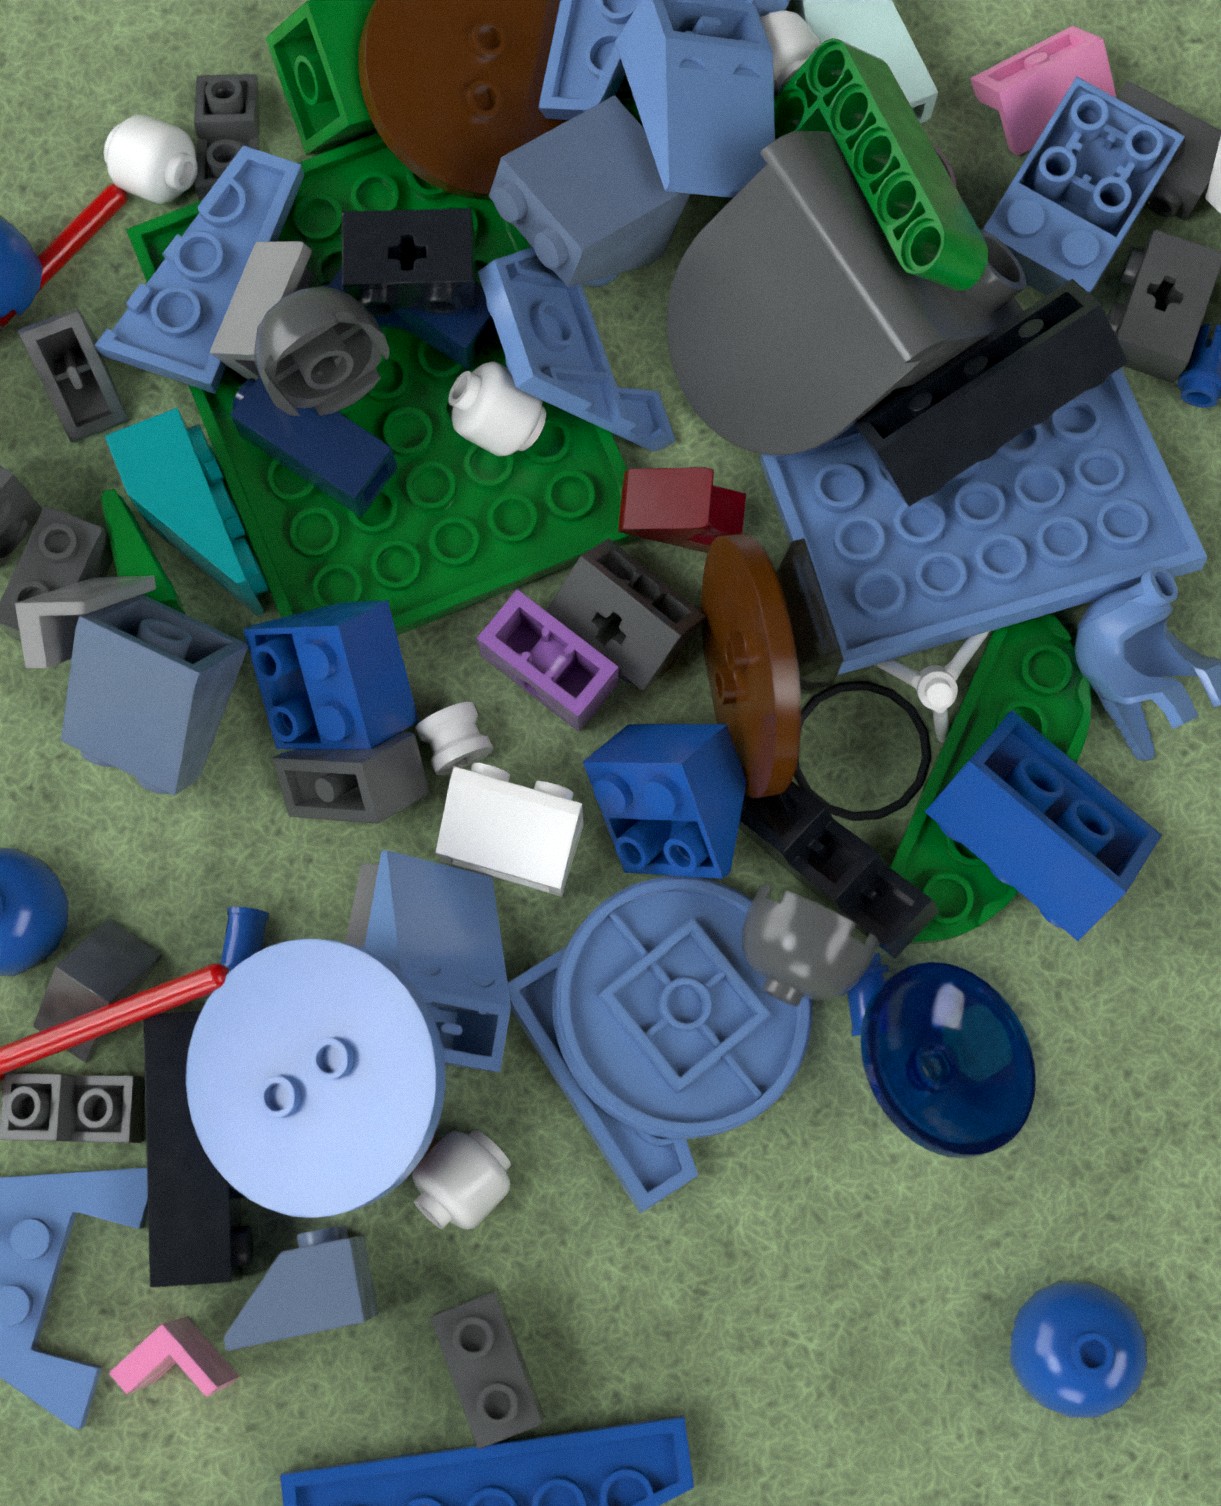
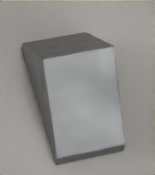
[18,307,128,442]
[33,919,163,1063]

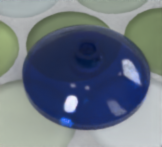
[861,962,1036,1158]

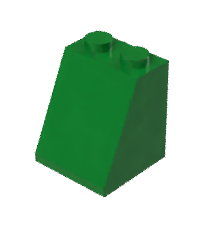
[265,0,377,155]

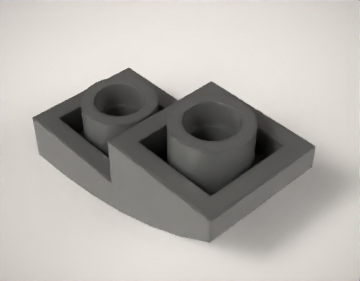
[194,74,260,201]
[0,1074,145,1143]

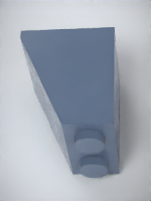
[489,95,690,287]
[61,594,249,795]

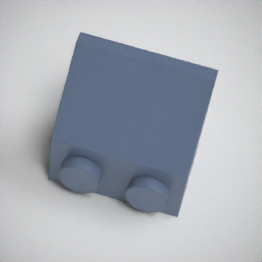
[224,1225,378,1351]

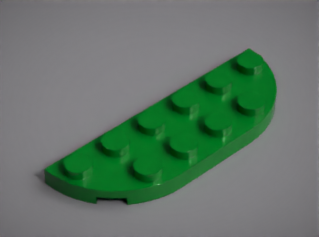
[860,613,1091,944]

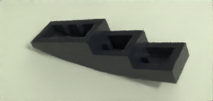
[738,781,939,959]

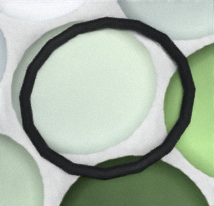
[794,681,931,821]

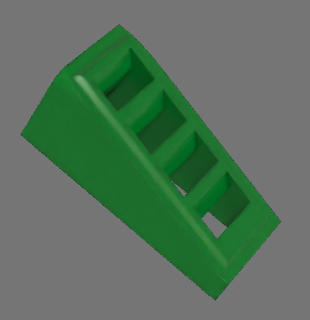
[100,488,185,614]

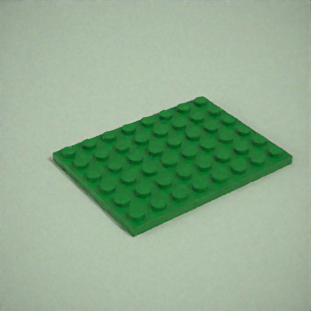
[126,132,641,636]

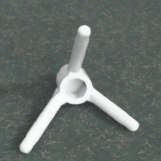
[875,631,990,742]

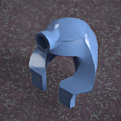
[1075,566,1221,761]

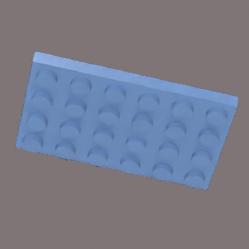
[760,368,1207,675]

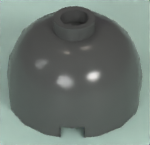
[253,286,390,416]
[742,885,879,1007]

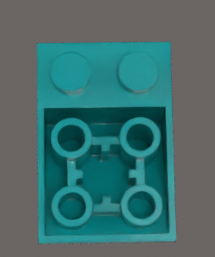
[105,408,269,616]

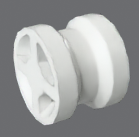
[415,702,494,775]

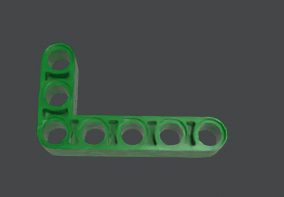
[774,38,988,291]

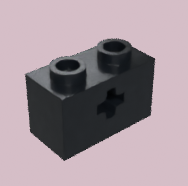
[342,208,476,316]

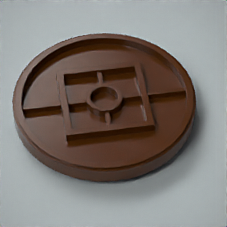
[358,0,568,200]
[701,533,801,798]

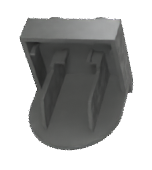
[667,131,1027,455]

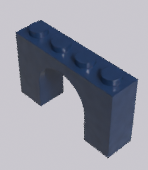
[230,261,498,517]

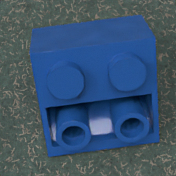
[243,600,419,750]
[583,724,747,879]

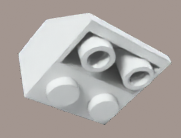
[436,763,584,897]

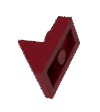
[618,467,746,553]

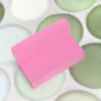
[970,26,1117,155]
[109,1317,239,1397]

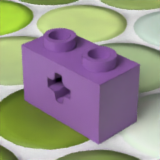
[477,589,619,732]

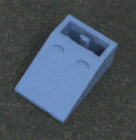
[615,0,775,198]
[983,76,1185,295]
[364,850,511,1072]

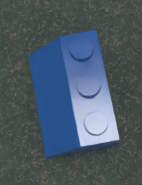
[925,710,1162,941]

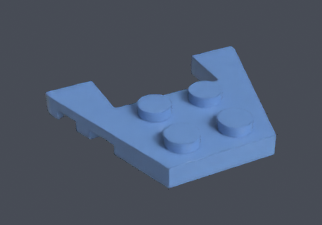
[478,247,676,452]
[0,1168,148,1429]

